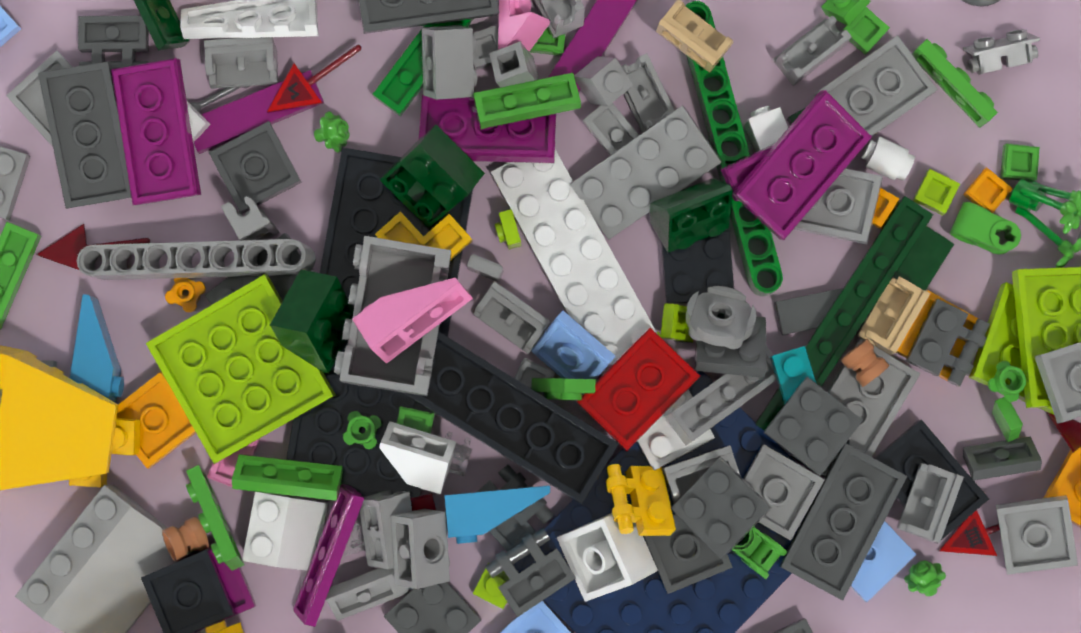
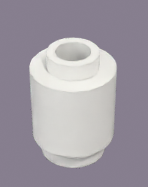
[861,136,915,181]

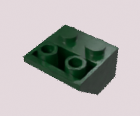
[380,125,485,228]
[650,178,733,253]
[270,269,354,373]

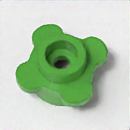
[988,361,1026,402]
[343,411,381,449]

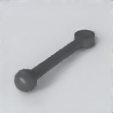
[190,86,250,112]

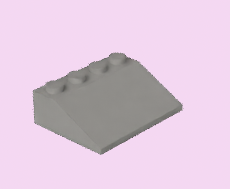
[15,485,191,633]

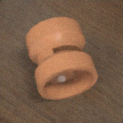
[841,338,890,387]
[162,516,209,562]

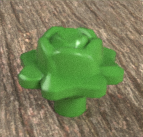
[314,111,350,153]
[904,560,946,596]

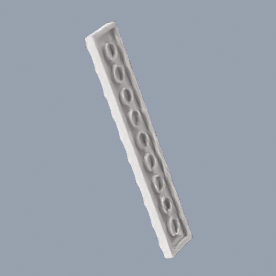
[491,149,715,470]

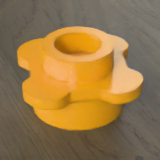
[165,278,206,313]

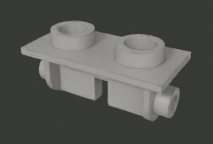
[963,29,1040,75]

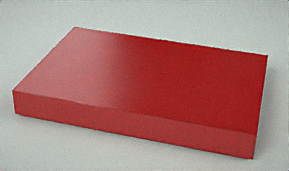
[577,328,700,451]

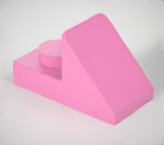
[498,0,550,52]

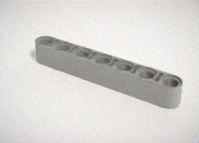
[77,239,316,280]

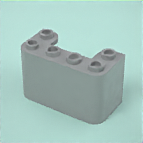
[334,236,451,397]

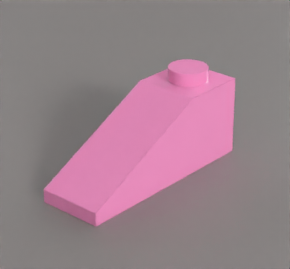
[352,278,473,364]

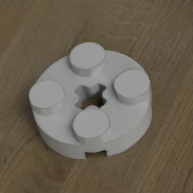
[686,286,756,349]

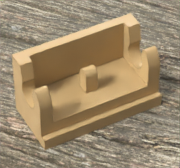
[656,0,733,73]
[857,277,930,355]

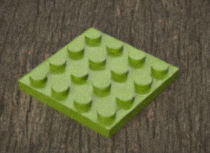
[1012,267,1081,408]
[146,274,335,464]

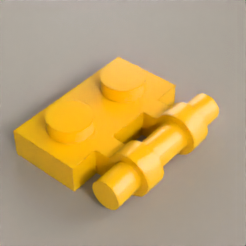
[606,464,676,536]

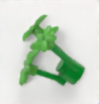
[1009,179,1081,268]

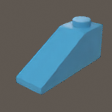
[70,294,124,403]
[444,486,550,544]

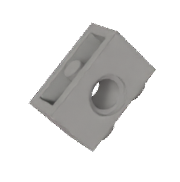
[391,509,450,589]

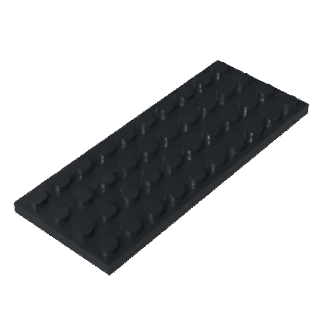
[286,147,474,498]

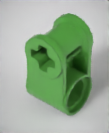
[949,202,1021,255]
[731,527,787,579]

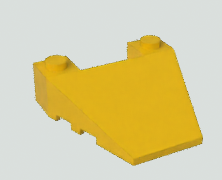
[0,345,118,490]

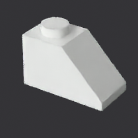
[379,421,456,494]

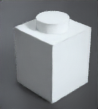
[744,106,788,153]

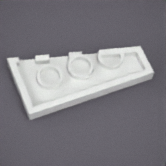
[180,0,319,39]

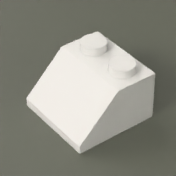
[242,492,329,571]
[557,513,658,602]

